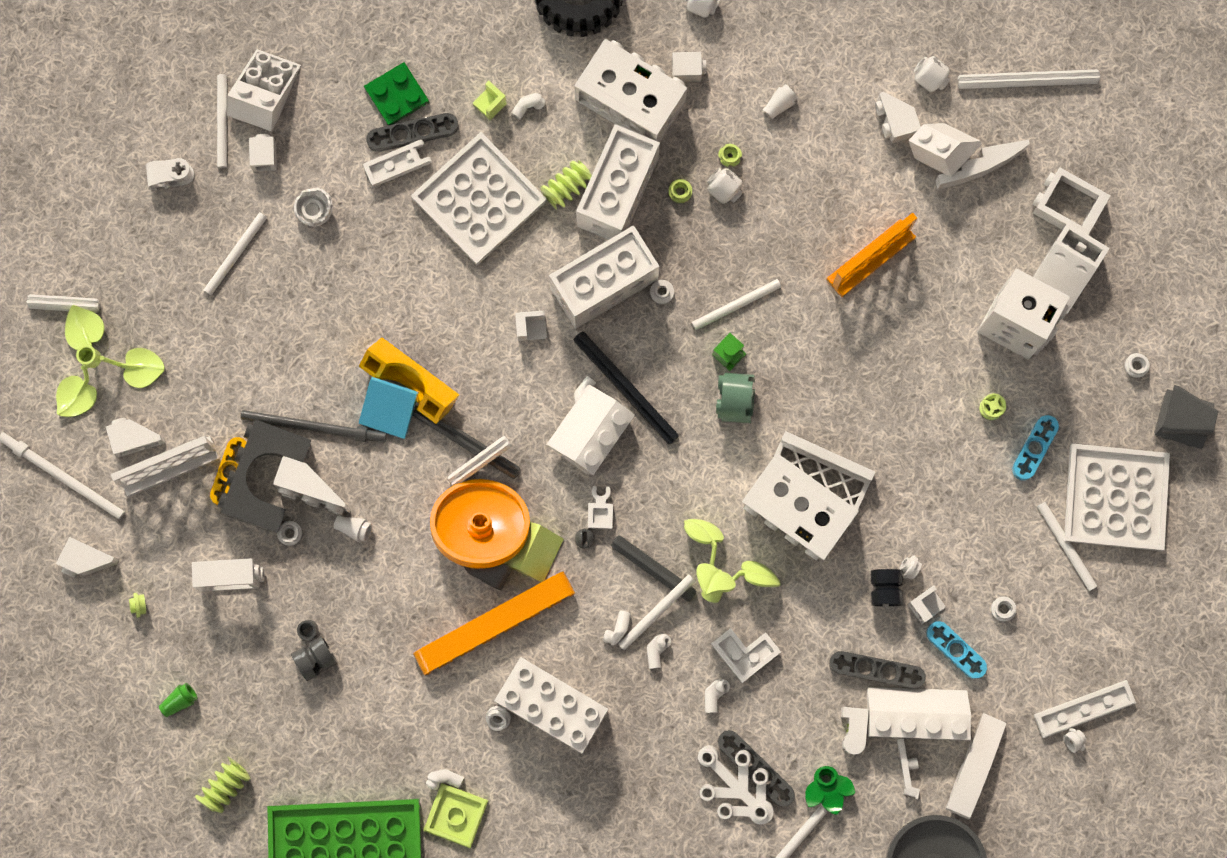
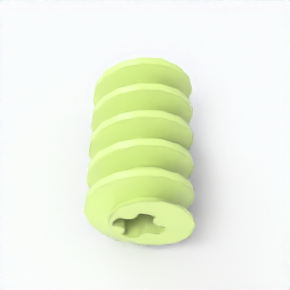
[540,160,592,210]
[195,757,250,813]

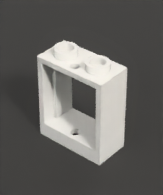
[1032,167,1111,235]
[192,558,265,592]

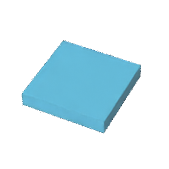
[358,377,419,439]

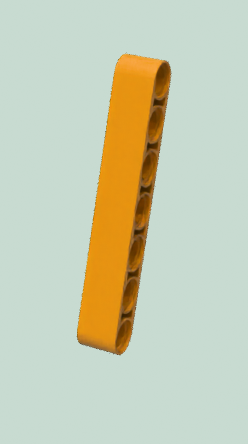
[413,571,575,676]

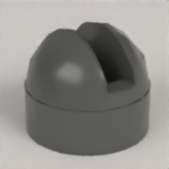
[575,528,595,549]
[297,620,319,640]

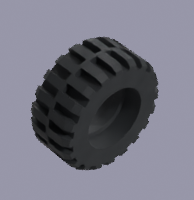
[535,0,623,37]

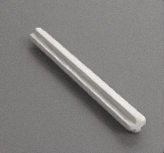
[957,70,1100,89]

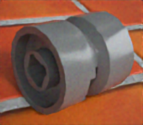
[291,636,338,681]

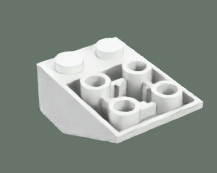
[227,49,301,131]
[1033,223,1109,315]
[273,456,350,516]

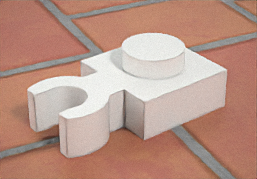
[588,486,613,529]

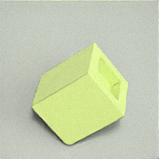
[473,81,507,121]

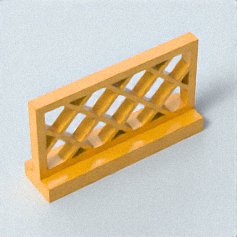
[826,213,917,297]

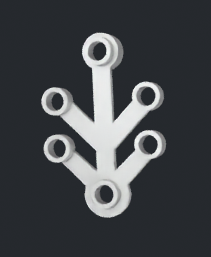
[698,745,774,824]

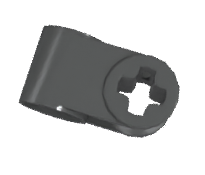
[464,563,513,591]

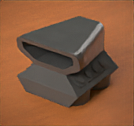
[1154,385,1219,449]

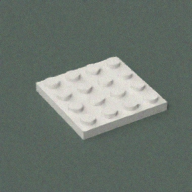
[411,132,547,266]
[1064,444,1170,551]

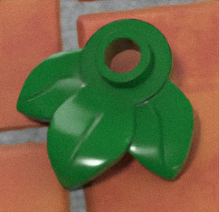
[805,766,855,815]

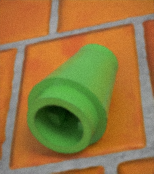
[159,683,198,718]

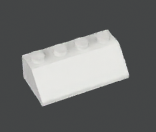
[866,687,971,741]

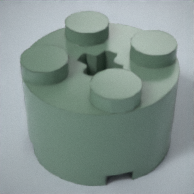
[716,373,755,424]

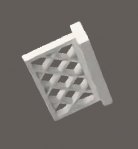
[774,431,875,525]
[111,436,220,497]

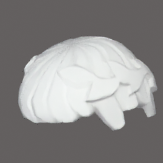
[294,188,333,227]

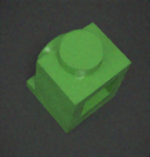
[712,333,746,371]

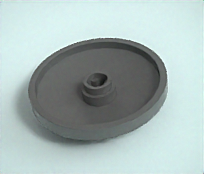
[886,815,987,858]

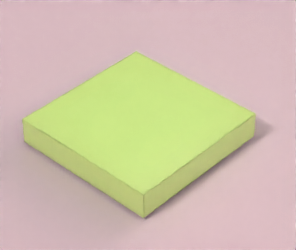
[423,783,488,848]

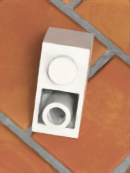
[875,92,921,144]

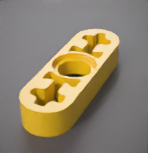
[210,437,246,505]

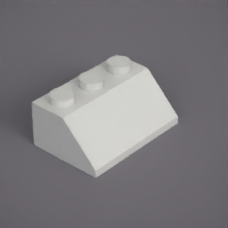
[547,385,635,475]

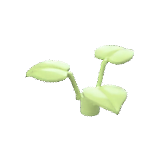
[56,305,165,417]
[683,519,781,603]

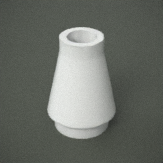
[763,84,798,120]
[334,515,373,543]

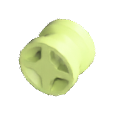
[979,393,1006,420]

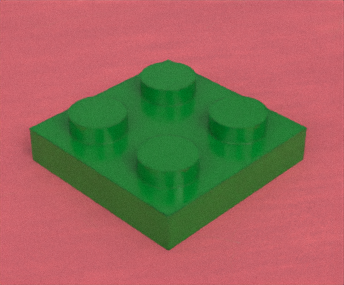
[364,62,430,126]

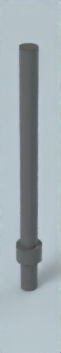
[241,410,387,443]

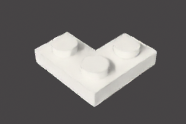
[711,628,781,683]

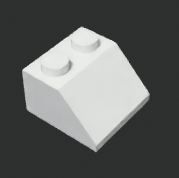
[909,123,981,177]

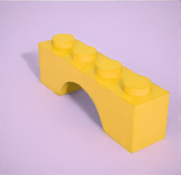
[359,338,459,424]

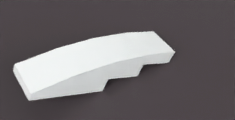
[936,140,1030,190]
[945,713,1006,820]

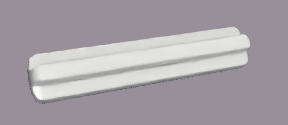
[27,294,100,313]
[448,436,511,486]

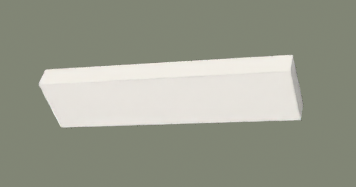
[1034,680,1136,738]

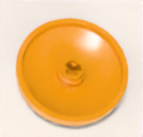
[430,479,530,569]

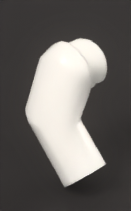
[511,93,545,120]

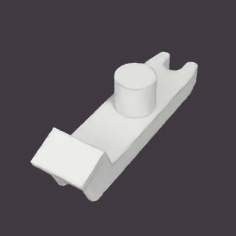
[897,738,920,799]

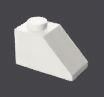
[106,418,165,458]
[56,537,118,578]

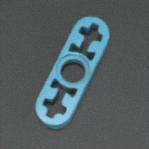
[1012,415,1059,480]
[926,621,987,679]

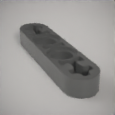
[366,113,458,152]
[829,651,926,689]
[718,730,795,807]

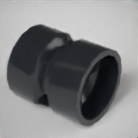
[870,569,904,607]

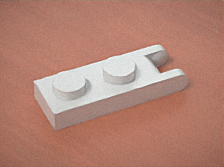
[363,140,432,188]

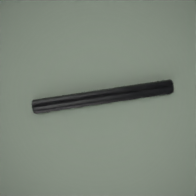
[573,331,679,445]

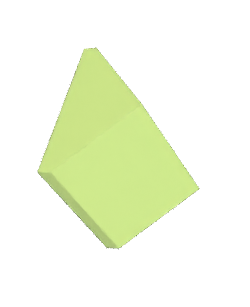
[504,522,564,582]

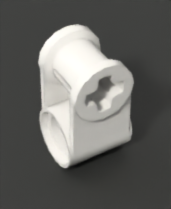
[146,158,195,190]

